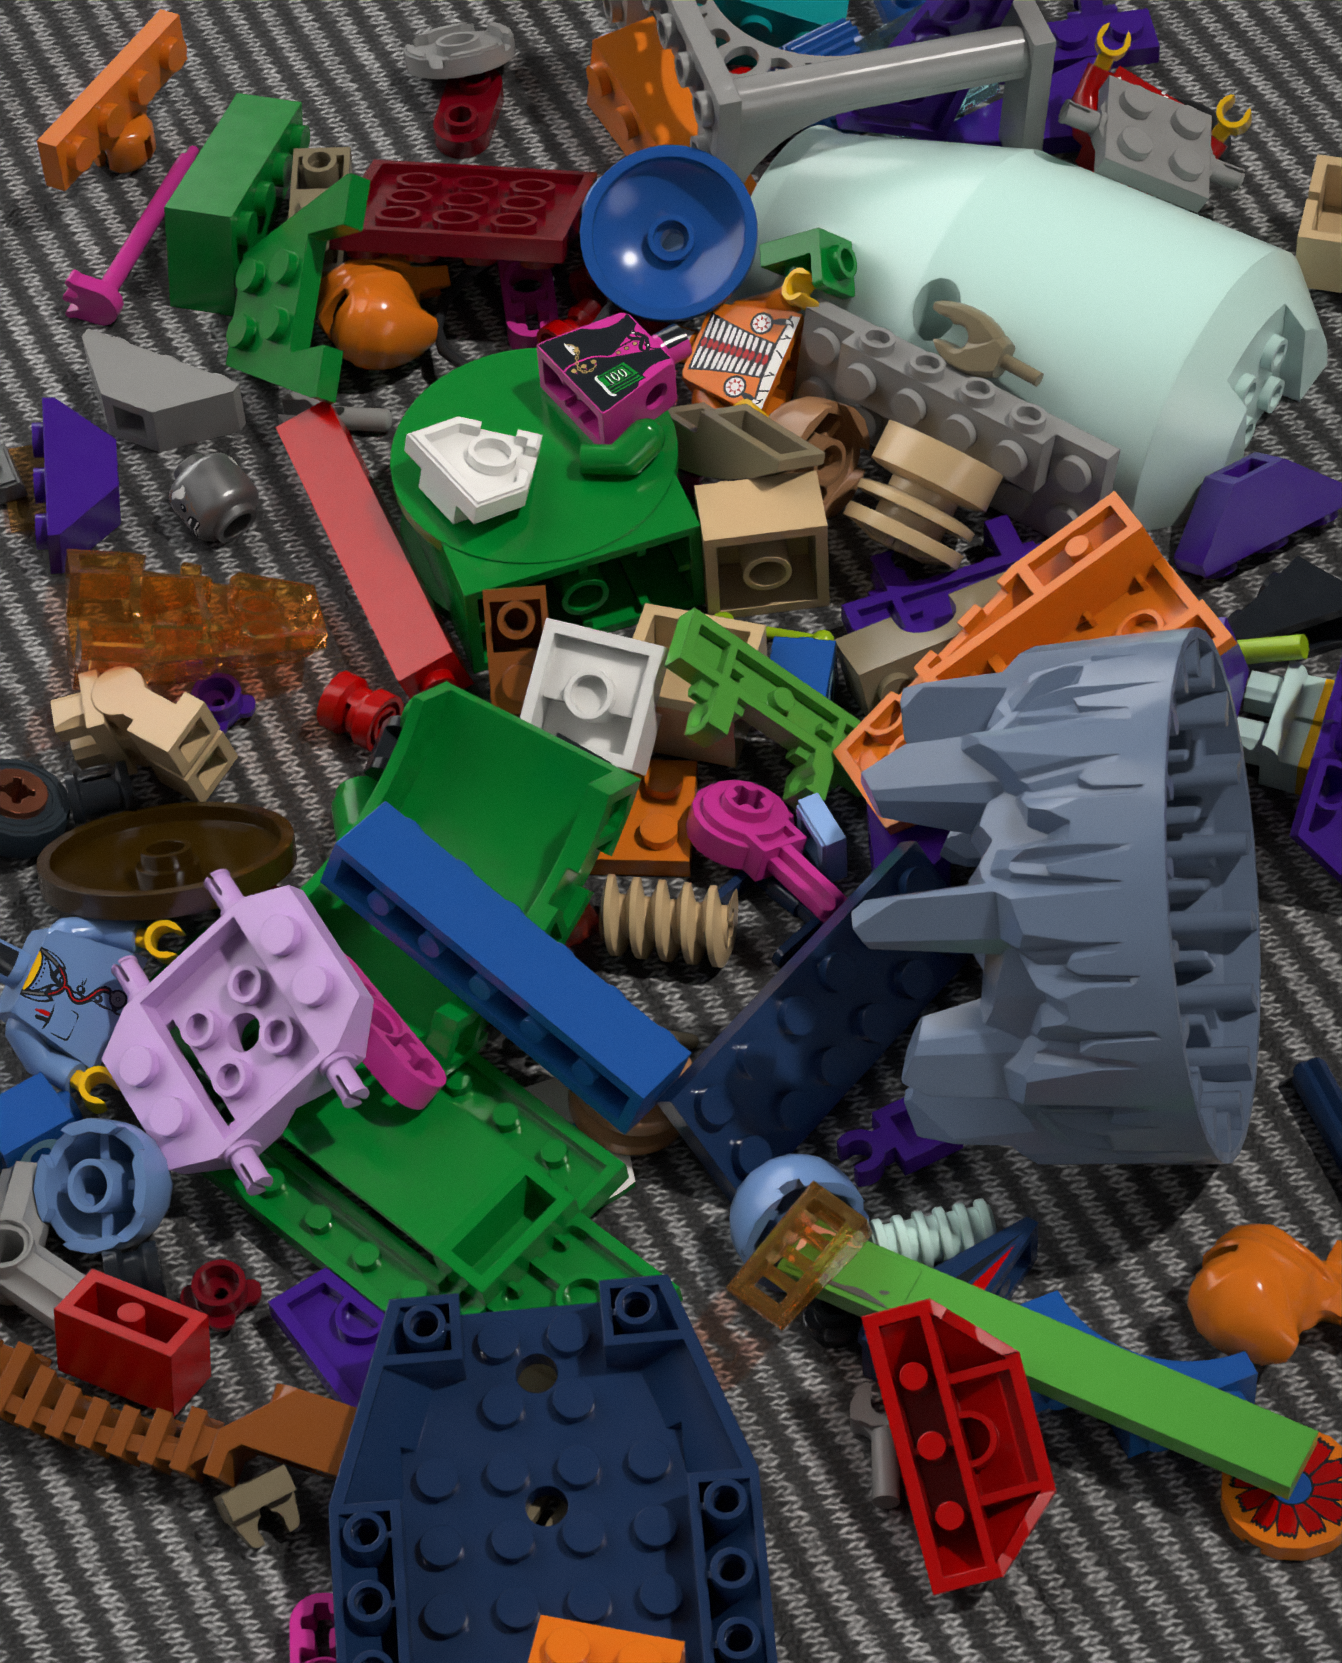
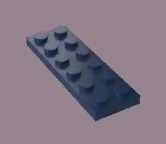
[656,841,974,1203]

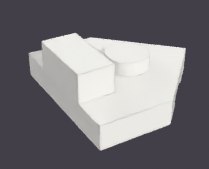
[404,416,543,524]

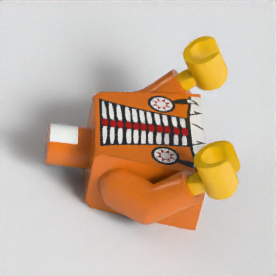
[678,267,819,417]

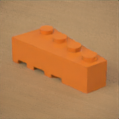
[586,16,757,197]

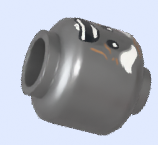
[169,453,259,543]

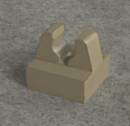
[213,1464,300,1549]

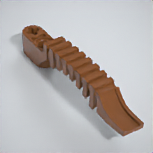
[0,1339,357,1488]

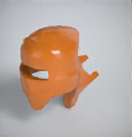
[315,253,451,370]
[1188,1224,1342,1365]

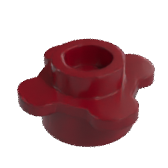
[180,1259,262,1332]

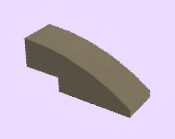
[668,402,825,480]

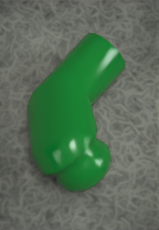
[580,418,665,476]

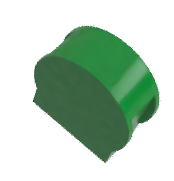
[390,348,705,674]

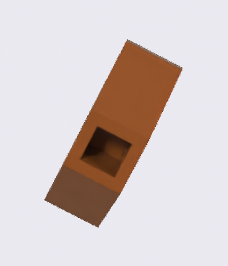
[482,585,549,718]

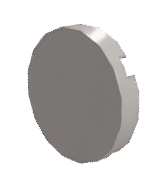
[403,22,516,79]

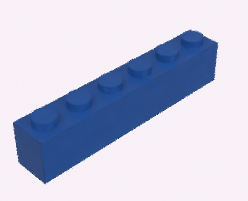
[320,801,691,1135]

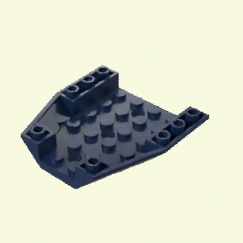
[328,1274,778,1663]

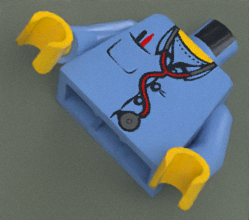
[0,916,186,1114]

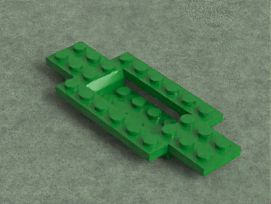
[149,926,683,1315]

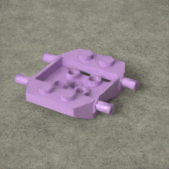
[102,868,374,1196]

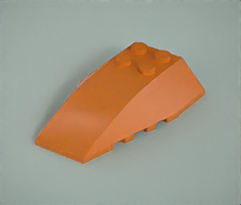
[832,491,1237,835]

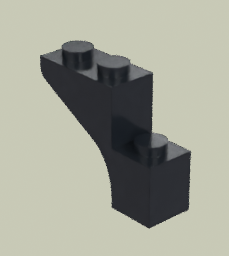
[1227,556,1342,678]

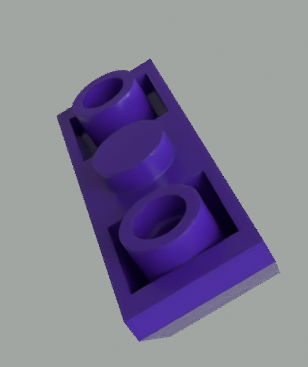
[31,397,121,574]
[1173,452,1342,579]

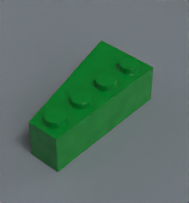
[164,93,310,316]

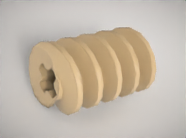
[599,874,738,968]

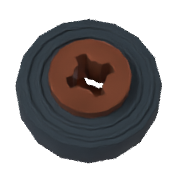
[0,759,70,858]

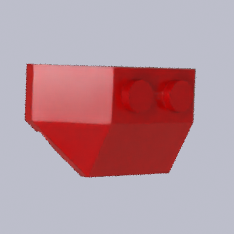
[861,1298,1057,1596]

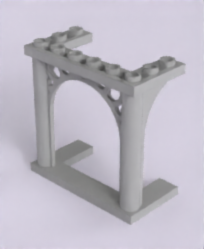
[603,0,1057,184]

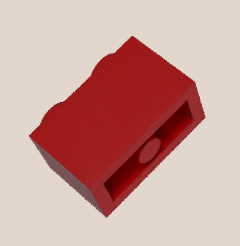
[54,1269,211,1417]

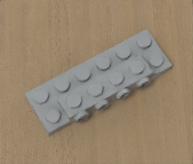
[793,297,1121,537]

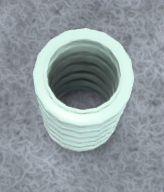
[867,1198,997,1268]

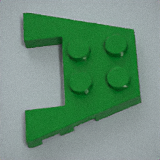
[225,173,370,404]

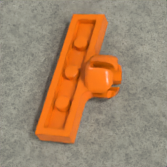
[37,9,187,191]

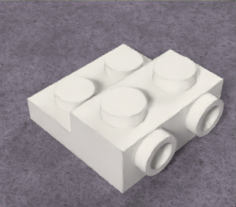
[520,618,669,776]

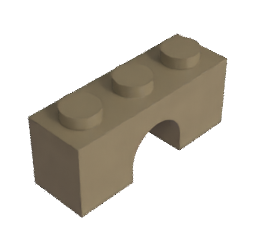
[834,571,1005,716]

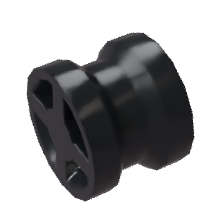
[102,1240,167,1298]

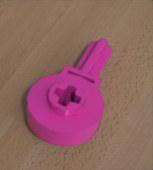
[686,780,848,923]

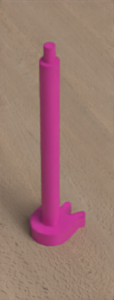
[62,145,199,326]

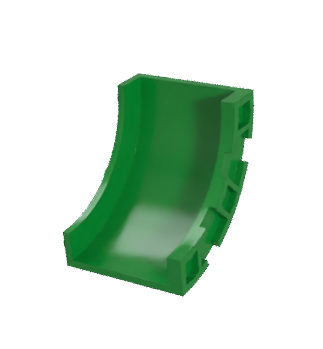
[300,681,641,1076]

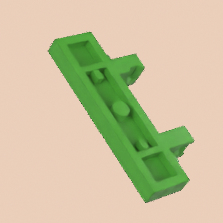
[664,607,862,809]

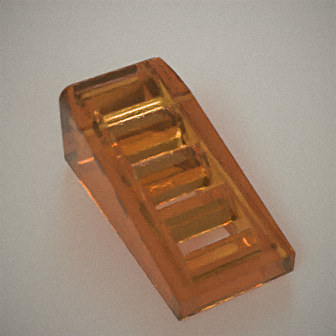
[726,1180,873,1331]

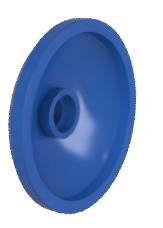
[580,145,758,323]

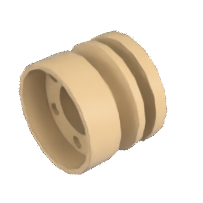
[843,420,1003,570]

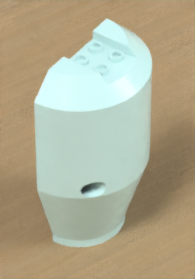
[723,125,1328,531]

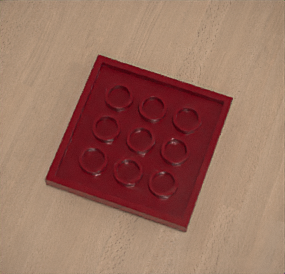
[329,159,598,270]

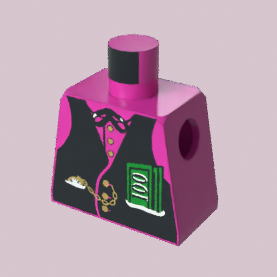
[536,313,692,444]

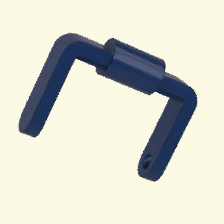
[718,870,824,969]

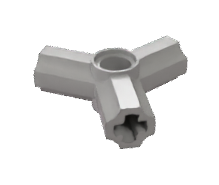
[0,1161,85,1331]

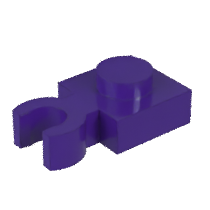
[837,1097,963,1187]

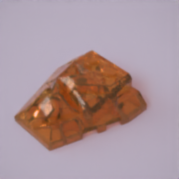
[65,549,328,690]

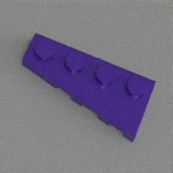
[268,1267,385,1407]

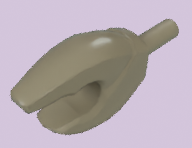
[933,300,1044,387]

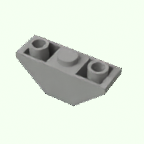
[82,329,246,452]

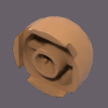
[757,396,870,519]

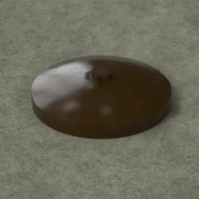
[36,802,297,921]

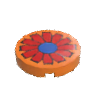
[1221,1432,1342,1561]

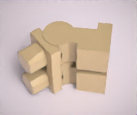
[51,666,238,802]

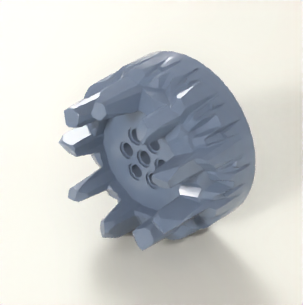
[851,627,1261,1165]

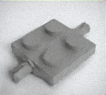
[1058,75,1245,213]

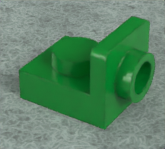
[759,227,857,300]

